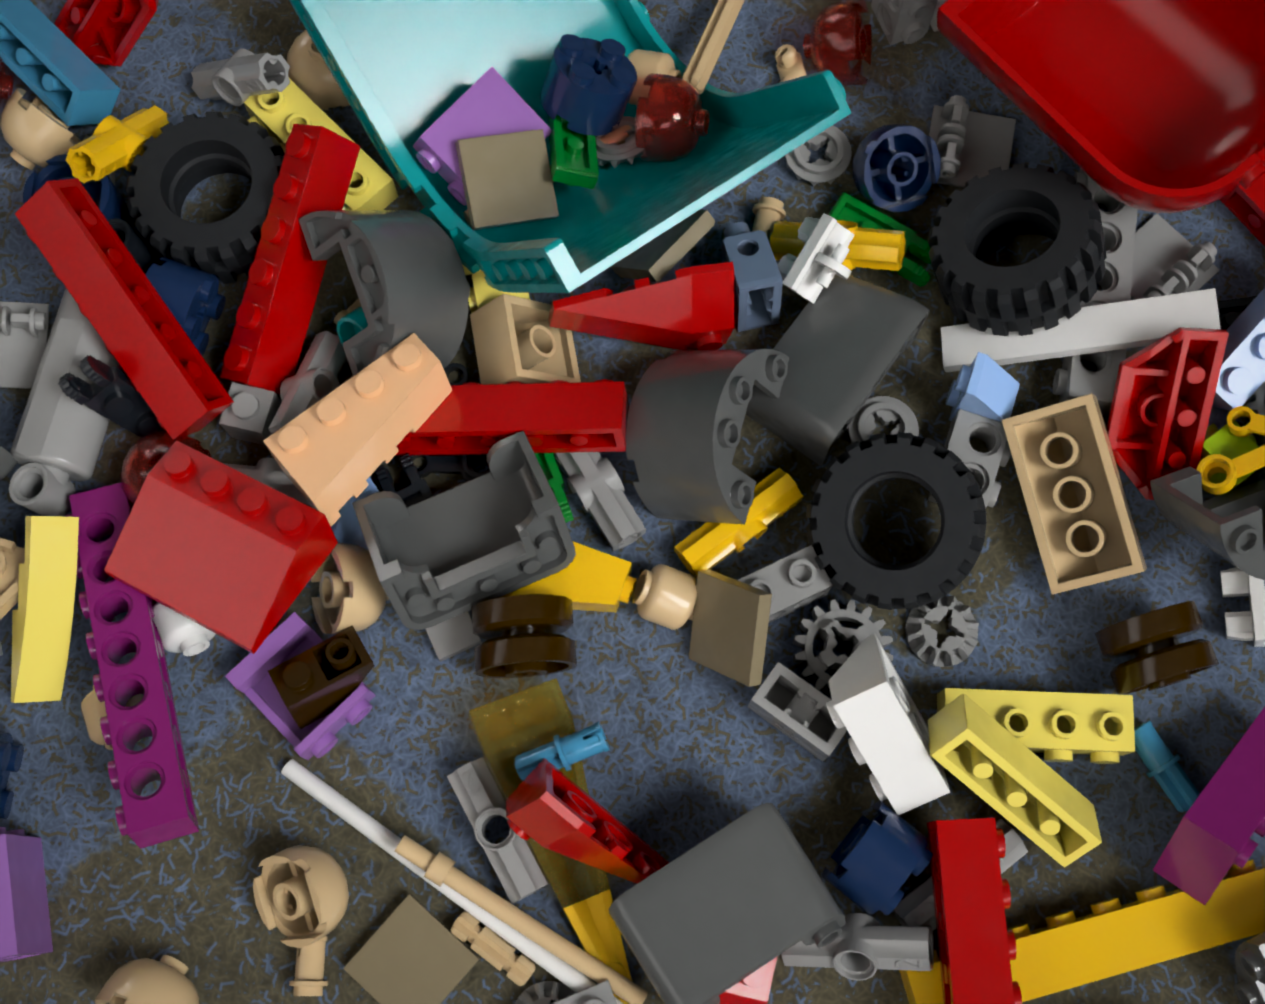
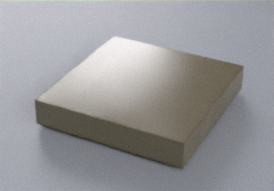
[455,129,559,230]
[610,210,716,282]
[689,570,772,687]
[343,894,480,1004]

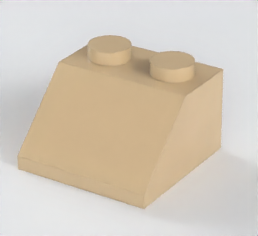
[470,294,581,385]

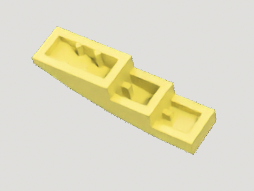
[11,516,79,703]

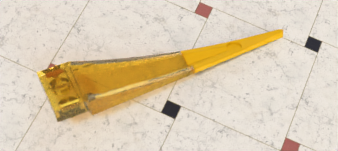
[468,678,632,1004]

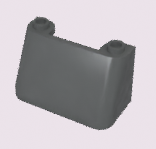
[746,274,930,467]
[352,430,576,630]
[609,803,846,1004]

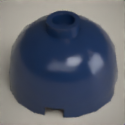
[853,124,941,212]

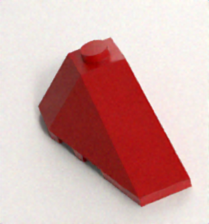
[548,261,734,350]

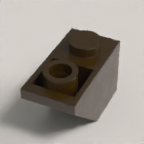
[268,625,375,730]

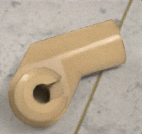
[775,44,807,83]

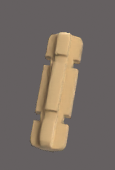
[450,911,536,986]

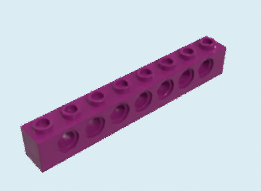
[65,482,199,849]

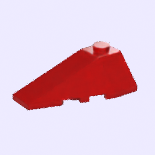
[506,758,669,884]

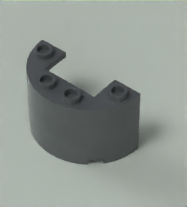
[298,210,470,376]
[626,349,790,525]
[1150,466,1265,580]

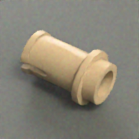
[751,197,786,243]
[289,936,328,996]

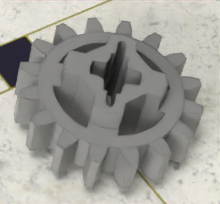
[792,599,893,699]

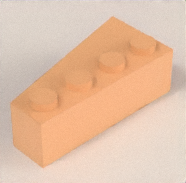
[263,333,453,527]

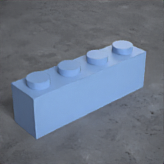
[1212,288,1265,411]

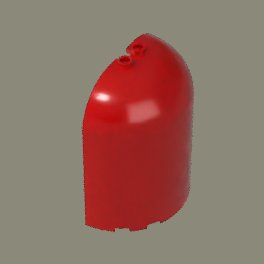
[937,0,1265,213]

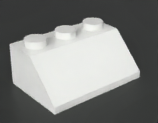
[826,633,950,815]

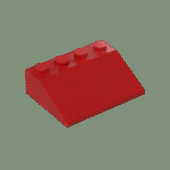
[104,440,338,654]

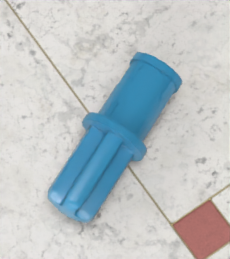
[1134,720,1200,812]
[514,721,610,781]

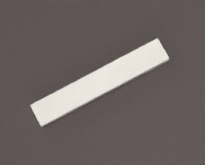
[941,288,1221,372]

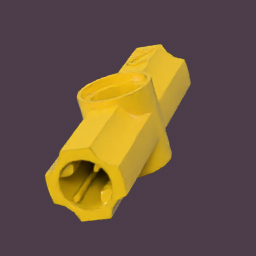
[65,105,169,184]
[770,220,906,271]
[674,467,803,579]

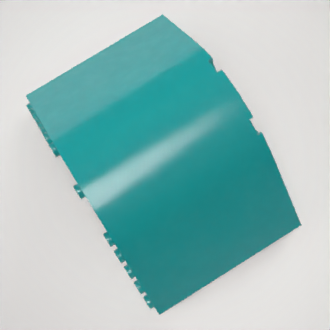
[289,0,851,293]

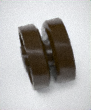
[471,594,577,678]
[1095,601,1219,695]

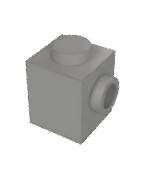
[218,382,282,445]

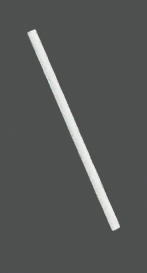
[281,759,624,1004]

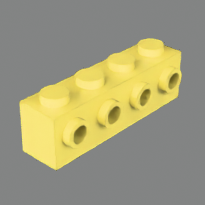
[244,78,398,210]
[937,688,1135,764]
[927,693,1102,868]

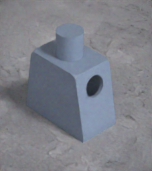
[721,222,783,332]

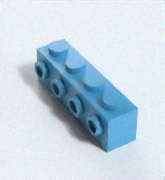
[0,0,121,126]

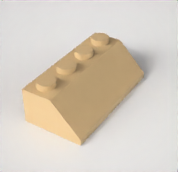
[1002,393,1147,595]

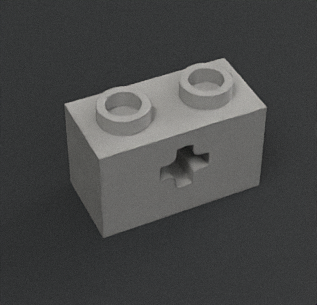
[747,662,847,762]

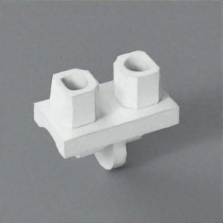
[778,213,855,304]
[1220,567,1265,647]

